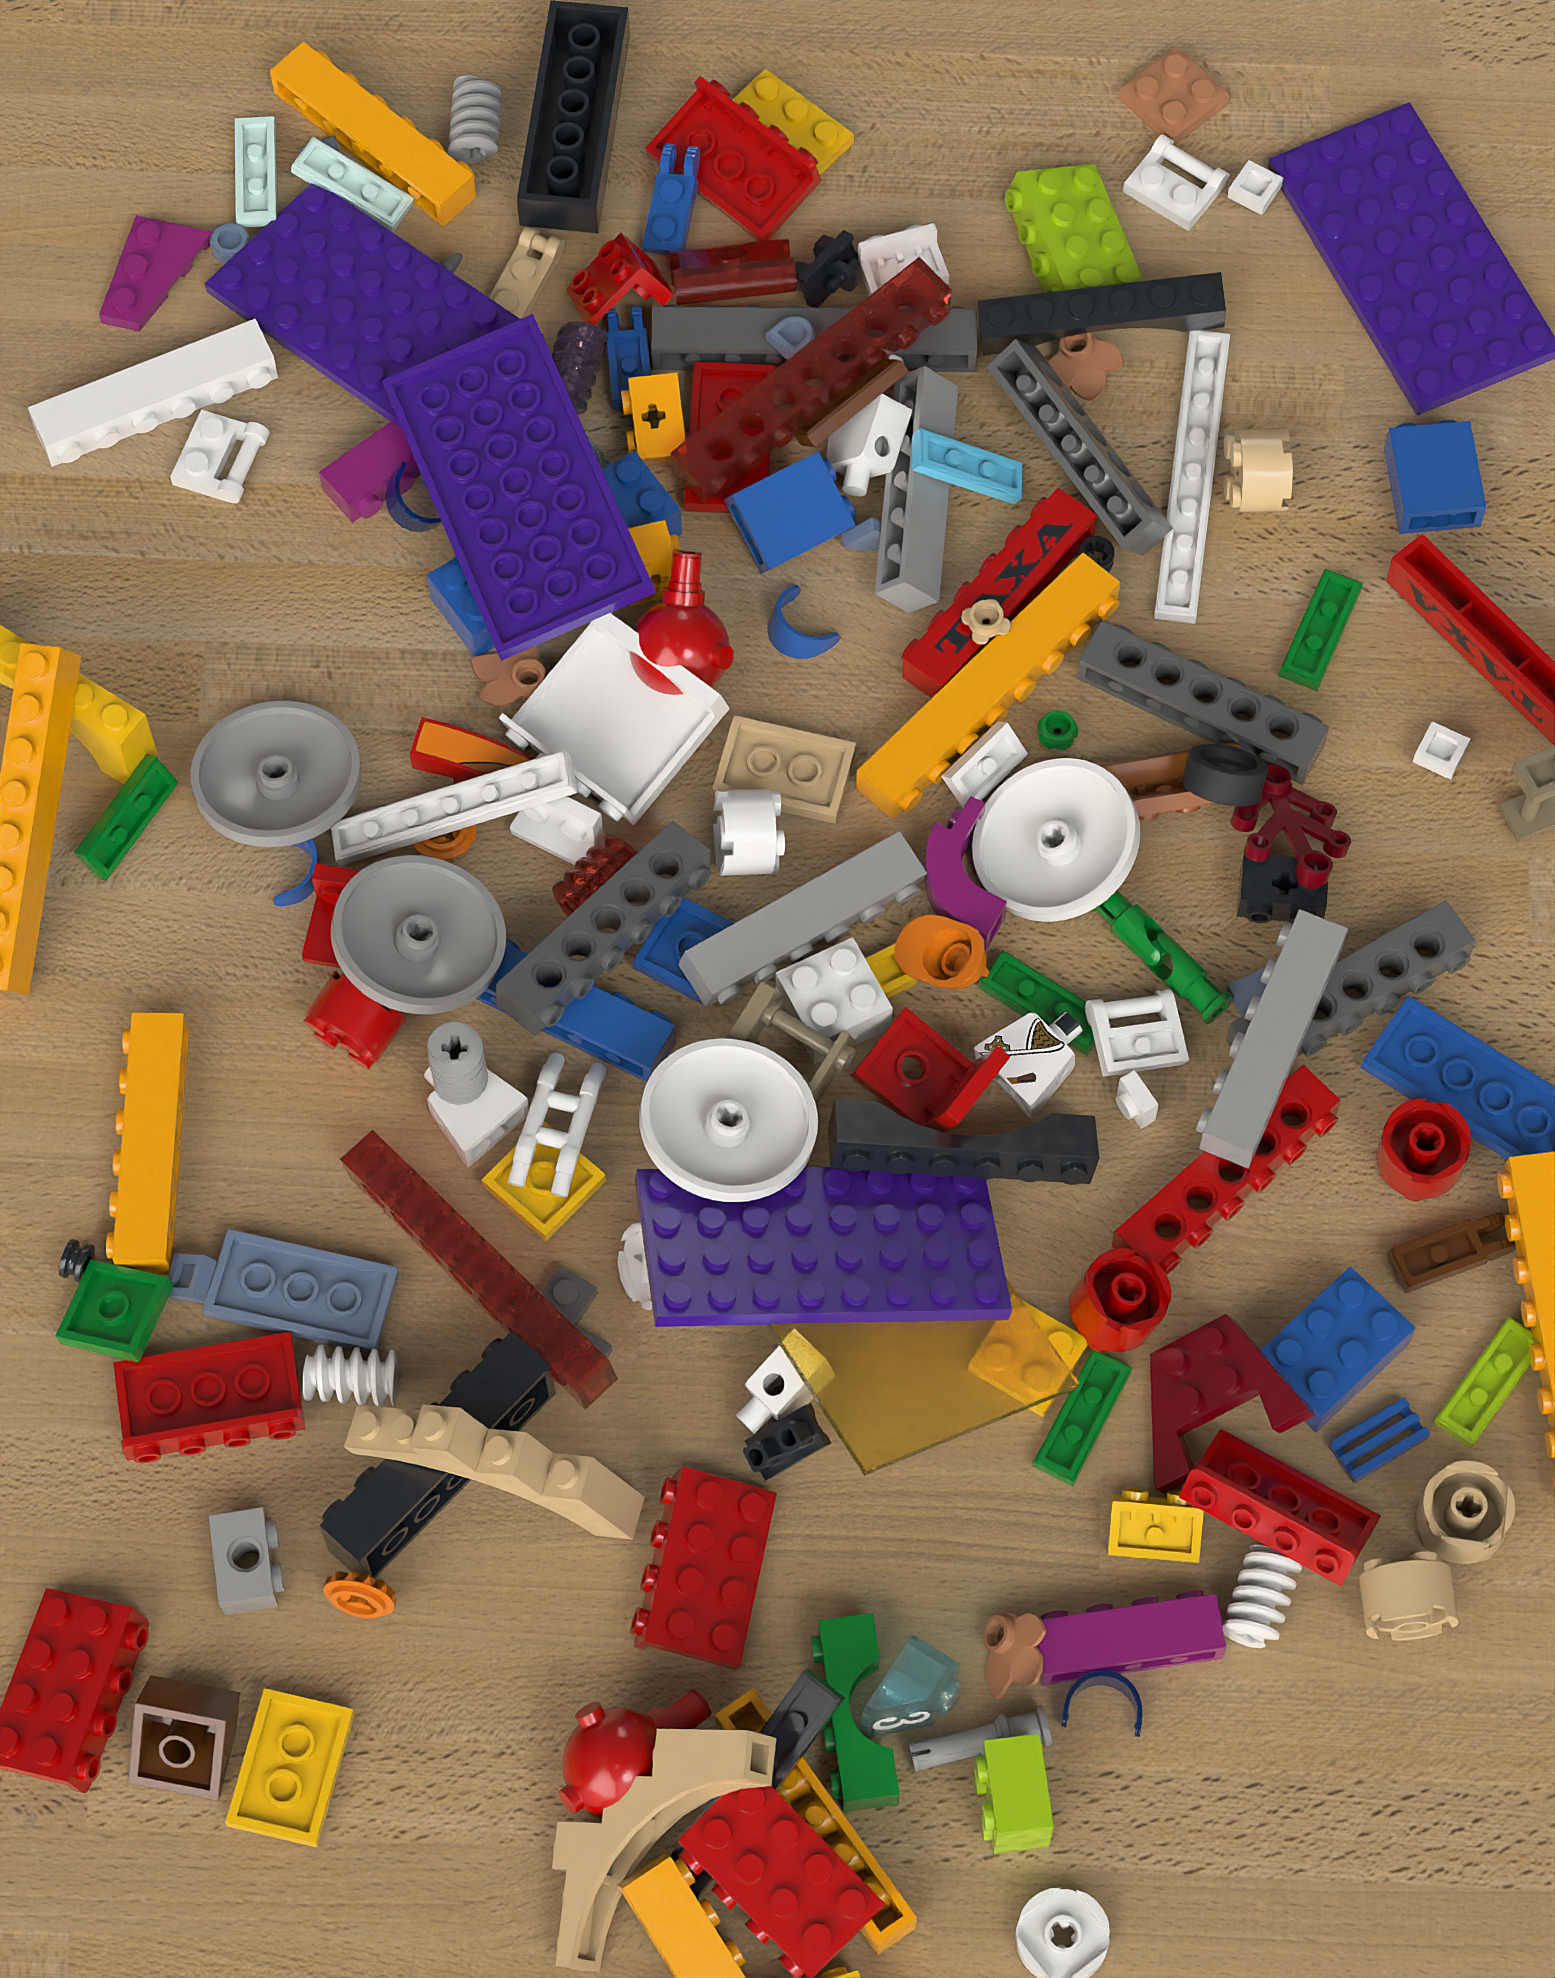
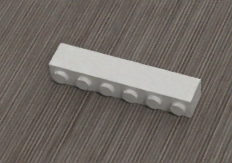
[28,319,278,467]

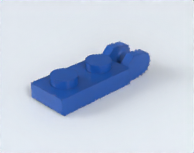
[642,143,701,257]
[606,306,651,410]

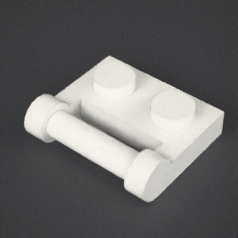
[1123,134,1230,231]
[170,410,270,503]
[1085,989,1189,1077]

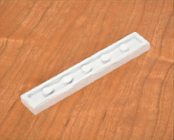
[331,749,577,866]

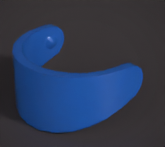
[767,585,841,659]
[273,839,320,906]

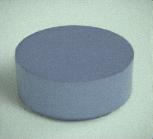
[210,223,250,264]

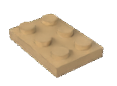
[712,715,856,824]

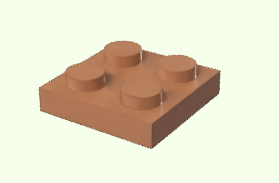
[1118,46,1230,145]

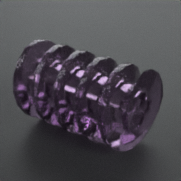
[551,321,608,415]

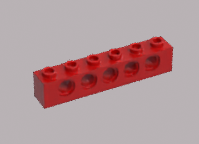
[1112,1064,1341,1275]

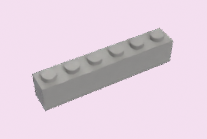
[875,366,958,613]
[678,831,927,1007]
[1196,909,1348,1169]

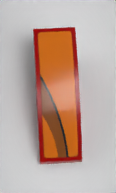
[410,717,535,784]

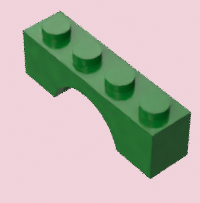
[810,1613,900,1812]

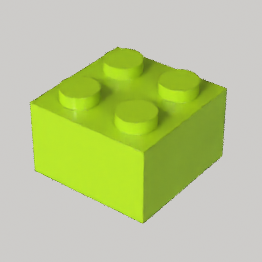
[973,1734,1054,1854]

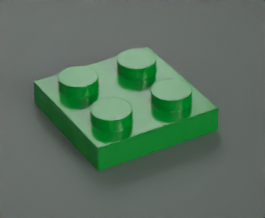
[55,1259,174,1362]

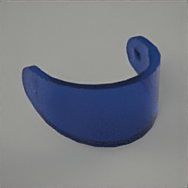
[386,461,442,532]
[1061,1670,1142,1737]

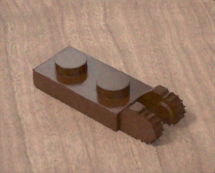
[1387,1212,1516,1294]

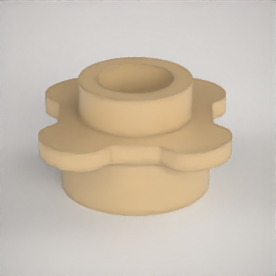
[961,599,1011,644]

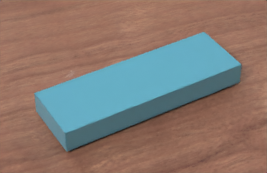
[912,428,1023,504]

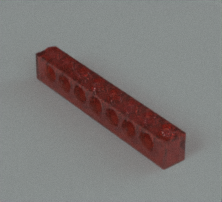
[670,256,952,504]
[340,1129,618,1410]

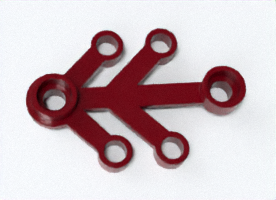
[1230,763,1351,889]

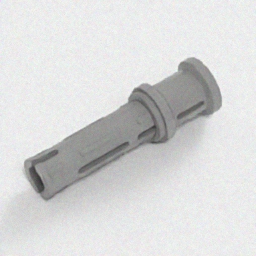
[908,1705,1052,1773]

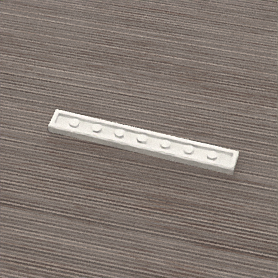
[1154,330,1230,624]

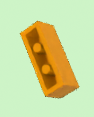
[617,1853,746,1978]

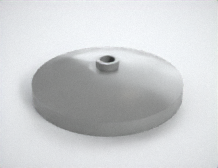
[190,701,362,847]
[331,855,506,1014]

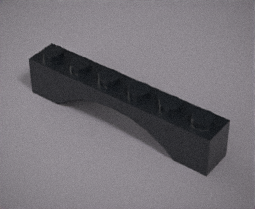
[978,272,1226,355]
[828,1099,1100,1185]

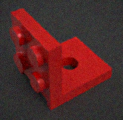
[850,1007,1011,1132]

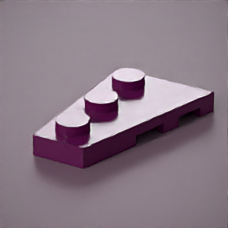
[99,215,212,332]

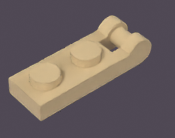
[489,226,565,319]

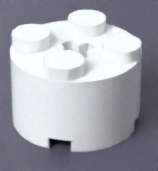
[713,789,785,876]

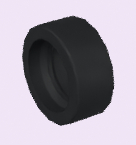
[1182,744,1268,806]

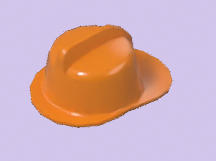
[894,914,990,990]

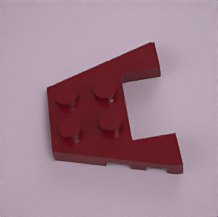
[1150,1314,1315,1494]

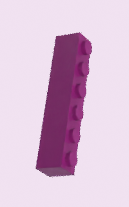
[319,422,421,523]

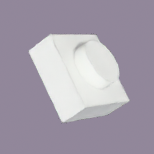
[1228,160,1283,215]
[1413,722,1470,780]
[1116,1070,1159,1129]

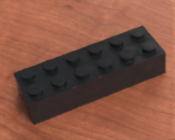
[517,0,630,234]
[319,1331,556,1579]

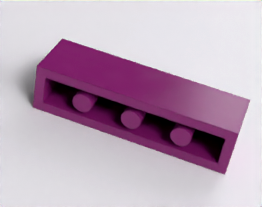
[1037,1590,1226,1686]

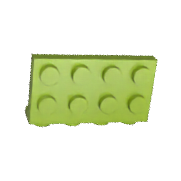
[1005,164,1144,293]

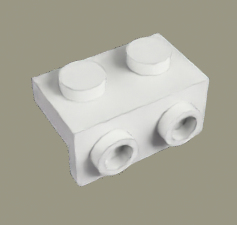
[858,223,949,304]

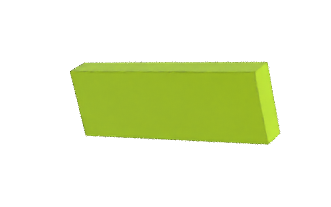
[1433,1316,1534,1449]

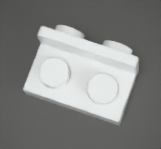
[510,796,604,868]

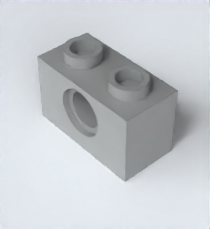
[208,1507,285,1616]

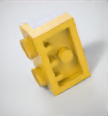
[1107,1487,1204,1563]

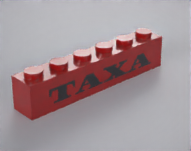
[901,488,1097,698]
[1386,533,1555,746]

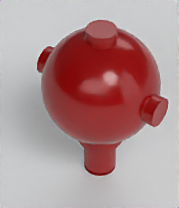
[629,550,734,695]
[558,1689,712,1819]

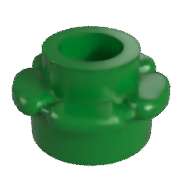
[1037,710,1078,750]

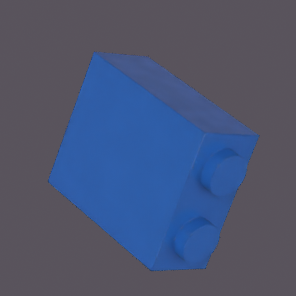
[1384,420,1486,534]
[724,451,856,574]

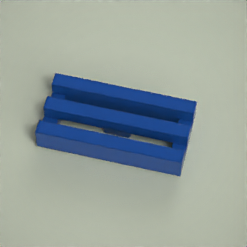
[1329,1397,1430,1483]

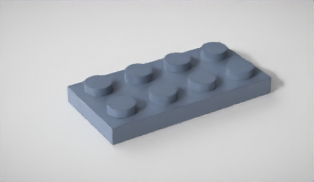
[203,1229,400,1354]

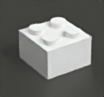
[775,937,893,1064]

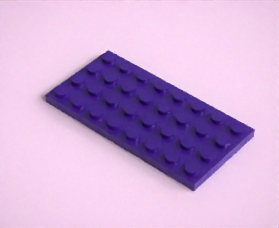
[1268,102,1555,416]
[204,183,546,429]
[382,314,656,661]
[635,1167,1012,1327]

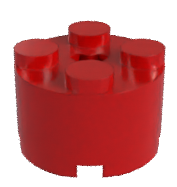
[303,971,407,1070]
[1376,1099,1471,1202]
[1068,1248,1172,1352]

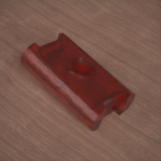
[669,238,797,305]

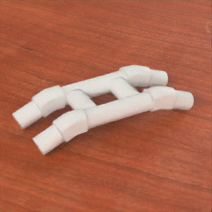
[508,1053,607,1198]

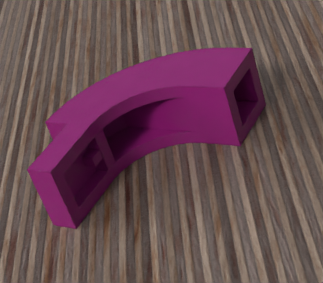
[925,796,1007,951]

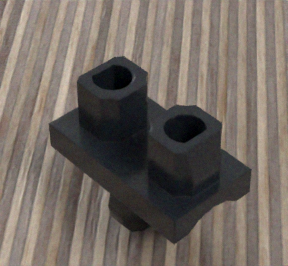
[789,230,860,308]
[743,1403,832,1481]

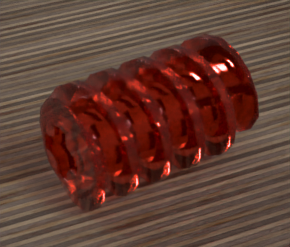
[552,834,638,917]

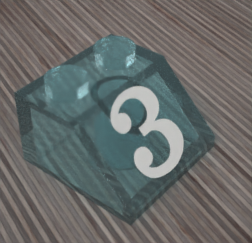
[861,1634,962,1739]

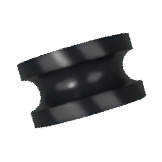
[1077,536,1115,573]
[59,1239,95,1283]

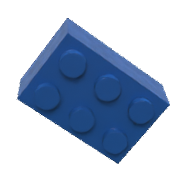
[1261,1266,1416,1433]

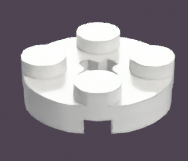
[1015,1888,1110,1978]

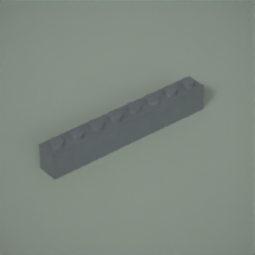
[651,304,977,372]

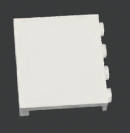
[499,613,730,826]

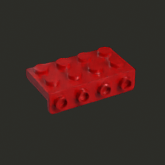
[645,76,822,245]
[113,1332,306,1463]
[1178,1429,1381,1586]
[630,1466,777,1670]
[0,1588,149,1793]
[677,1786,886,1978]

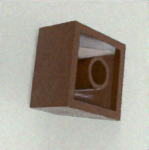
[128,1675,240,1800]

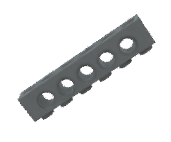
[987,339,1173,555]
[1077,620,1329,785]
[496,821,711,1036]
[1226,900,1476,1057]

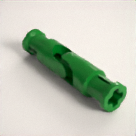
[1090,890,1233,1024]

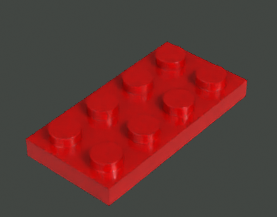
[684,361,775,513]

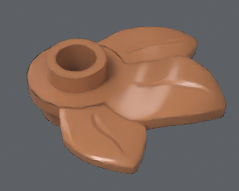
[1048,332,1124,401]
[471,646,549,707]
[982,1613,1046,1699]

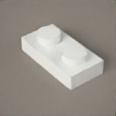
[941,721,1028,808]

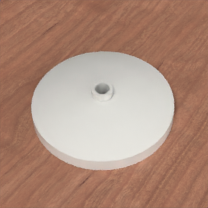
[972,758,1140,922]
[639,1038,818,1202]

